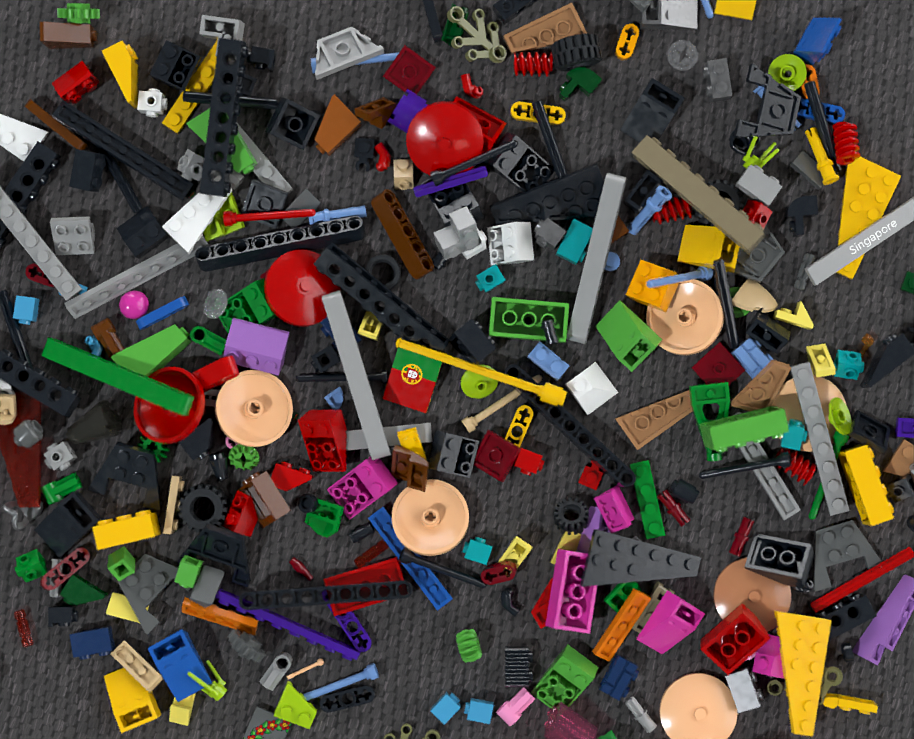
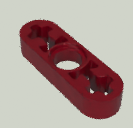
[40,548,90,591]

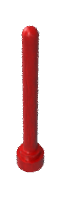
[223,209,316,227]

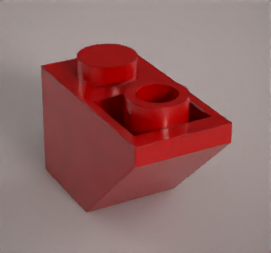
[271,461,314,491]
[223,490,258,537]

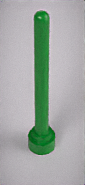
[808,431,850,520]

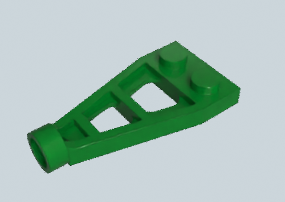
[689,382,730,461]

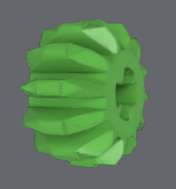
[456,629,482,663]

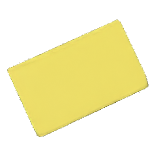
[550,531,581,565]
[106,592,149,623]

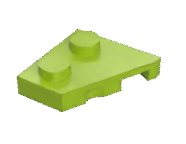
[274,681,317,729]

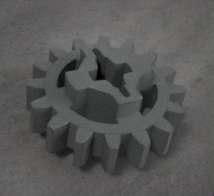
[227,628,266,663]

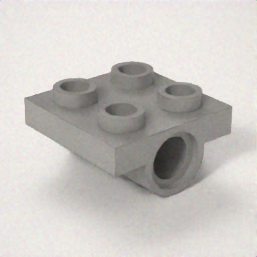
[50,217,95,255]

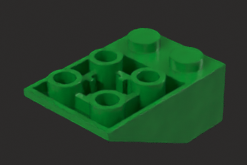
[214,278,277,334]

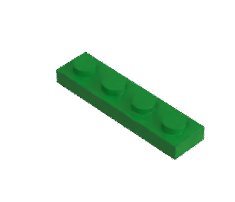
[629,460,665,539]

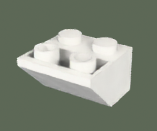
[487,222,534,265]

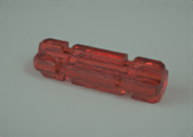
[354,539,389,568]
[14,609,34,647]

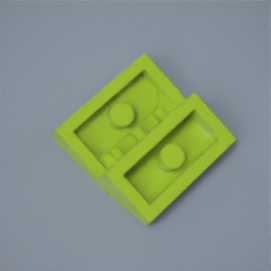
[203,192,245,241]

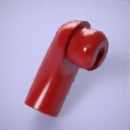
[461,74,483,98]
[374,142,391,172]

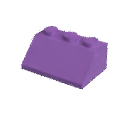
[223,318,289,375]

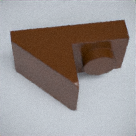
[355,97,396,129]

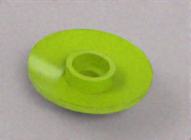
[768,54,807,91]
[461,364,498,399]
[828,397,852,435]

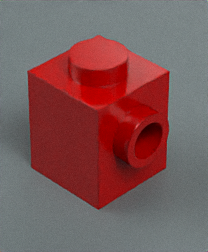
[514,448,544,476]

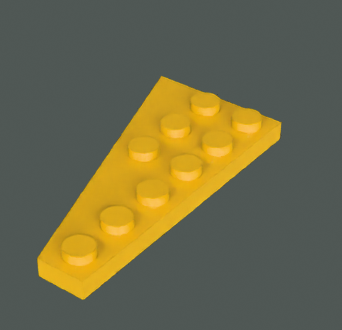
[836,157,901,279]
[774,611,831,736]

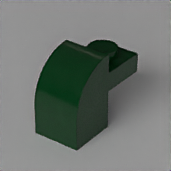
[559,67,602,102]

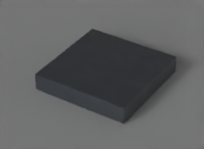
[241,179,289,229]
[849,410,891,454]

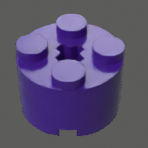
[387,89,427,133]

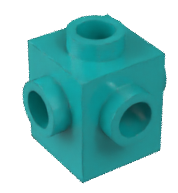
[833,350,864,380]

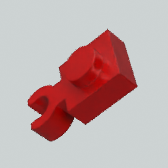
[578,454,603,490]

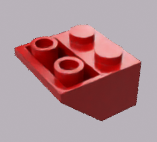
[52,60,99,104]

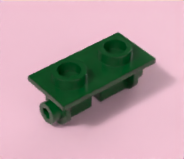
[441,4,469,46]

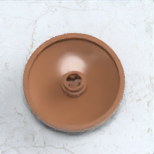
[713,557,791,632]

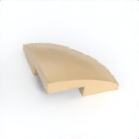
[732,279,778,313]

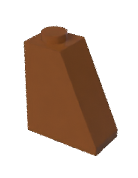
[315,94,362,156]

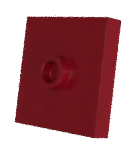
[383,45,436,94]
[691,342,745,385]
[473,430,521,482]

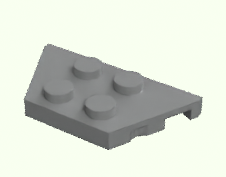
[315,27,384,80]

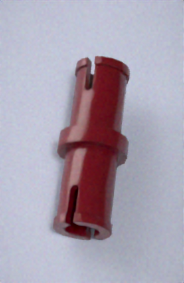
[657,489,690,527]
[729,516,755,557]

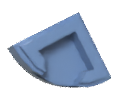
[324,387,343,410]

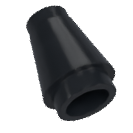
[209,451,228,481]

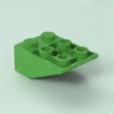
[595,300,662,372]
[531,644,599,716]

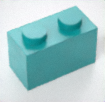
[556,219,593,265]

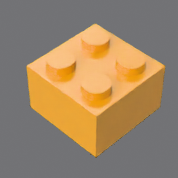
[626,260,679,313]

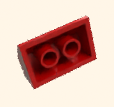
[453,96,507,154]
[701,603,771,675]

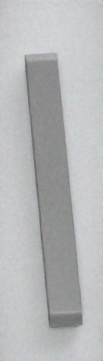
[567,173,627,344]
[322,290,391,460]

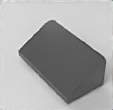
[790,151,823,190]
[283,189,321,228]
[189,565,225,608]

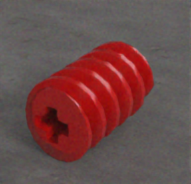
[514,52,553,77]
[833,122,860,165]
[652,197,692,225]
[774,448,816,486]

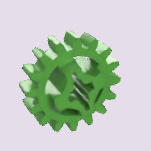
[57,3,100,23]

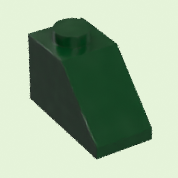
[60,574,108,605]

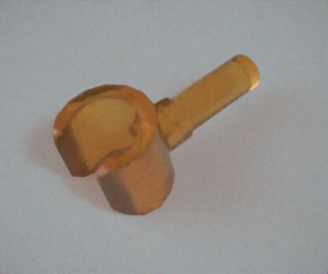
[860,333,874,359]

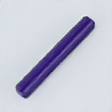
[413,166,488,197]

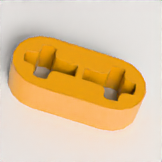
[615,24,639,60]

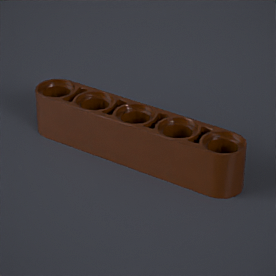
[371,189,434,279]

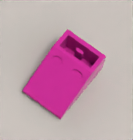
[327,456,399,520]
[637,590,705,654]

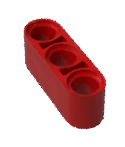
[192,356,240,392]

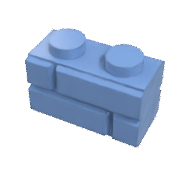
[731,337,773,379]
[527,342,569,381]

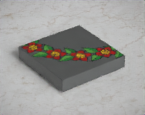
[243,705,292,739]

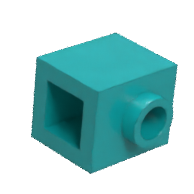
[475,264,506,293]
[780,419,808,451]
[462,536,492,565]

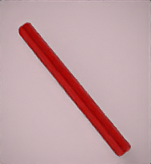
[811,547,914,613]

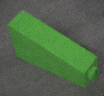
[187,109,258,175]
[111,324,191,377]

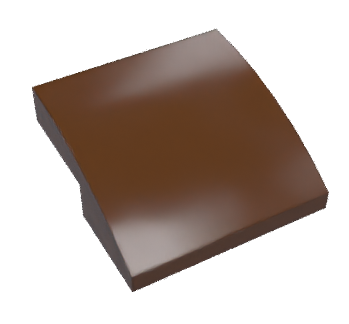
[391,445,429,492]

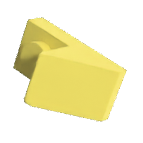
[773,301,814,330]
[806,344,836,377]
[498,536,532,571]
[169,693,196,726]

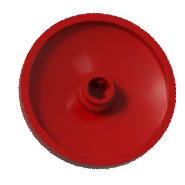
[406,101,484,176]
[264,250,340,327]
[134,367,205,444]

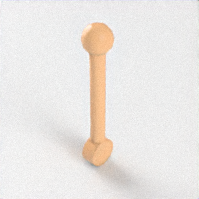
[287,658,324,680]

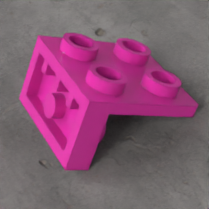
[594,485,634,533]

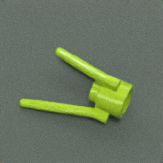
[742,137,779,169]
[188,660,227,701]

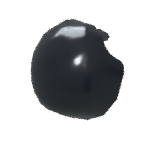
[729,129,760,155]

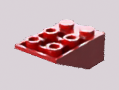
[298,410,346,472]

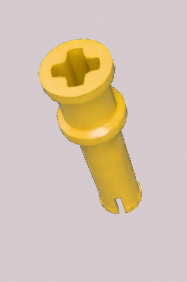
[805,127,839,185]

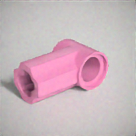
[496,687,535,726]

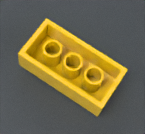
[838,444,894,526]

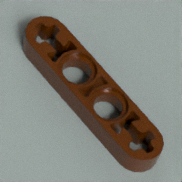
[24,99,88,150]

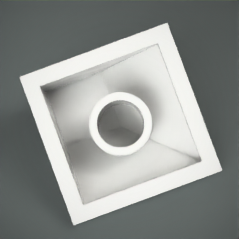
[565,362,618,415]

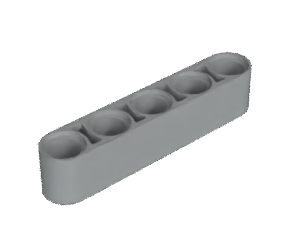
[346,423,433,451]

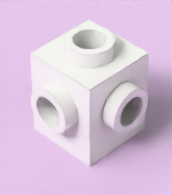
[137,89,168,117]

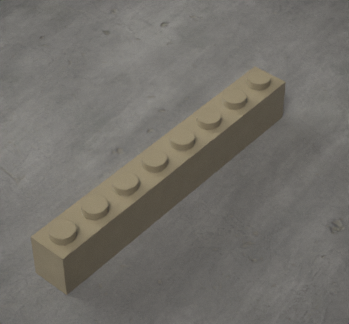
[632,135,765,254]

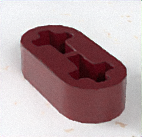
[25,263,55,288]
[481,561,517,585]

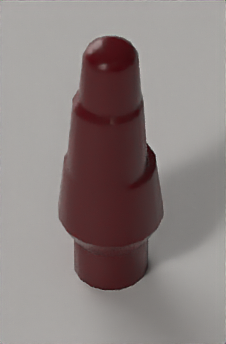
[289,557,313,581]

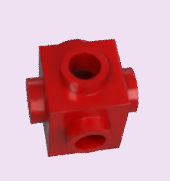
[742,200,772,229]

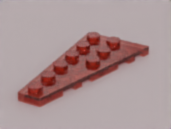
[0,392,41,508]

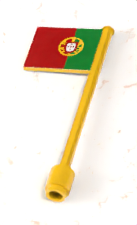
[383,338,567,413]

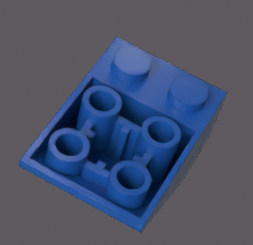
[793,18,842,66]
[148,630,212,702]

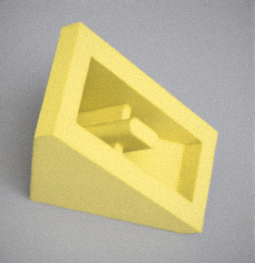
[358,311,383,341]

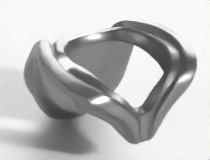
[2,496,43,530]

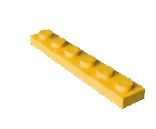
[162,39,218,134]

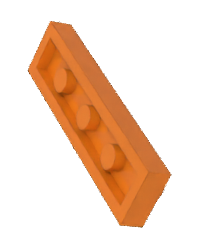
[592,588,651,662]
[182,597,259,636]

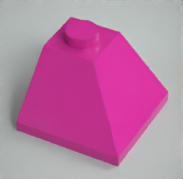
[752,634,784,679]

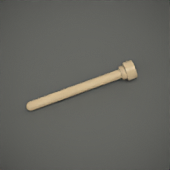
[461,375,542,433]

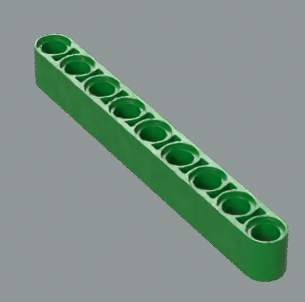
[42,337,194,416]

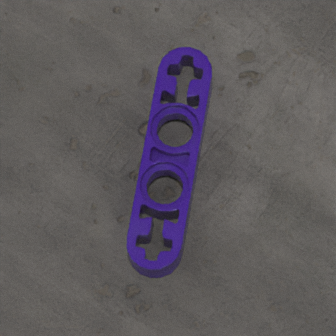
[322,590,372,652]

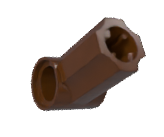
[91,317,124,358]

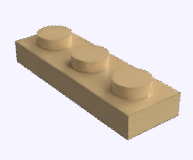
[163,475,185,534]
[111,640,164,693]

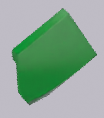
[305,498,344,538]
[604,582,641,613]

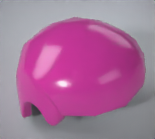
[119,290,149,319]

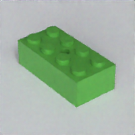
[489,297,569,343]
[700,406,789,452]

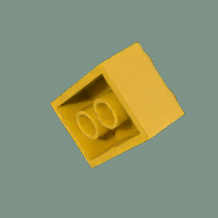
[92,510,161,550]

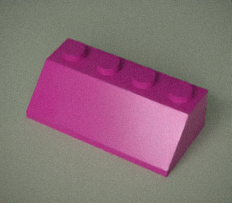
[545,549,597,634]

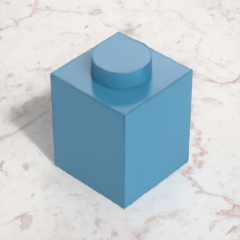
[13,295,40,325]
[430,692,460,725]
[464,698,494,724]

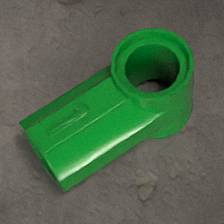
[190,326,227,356]
[41,473,83,505]

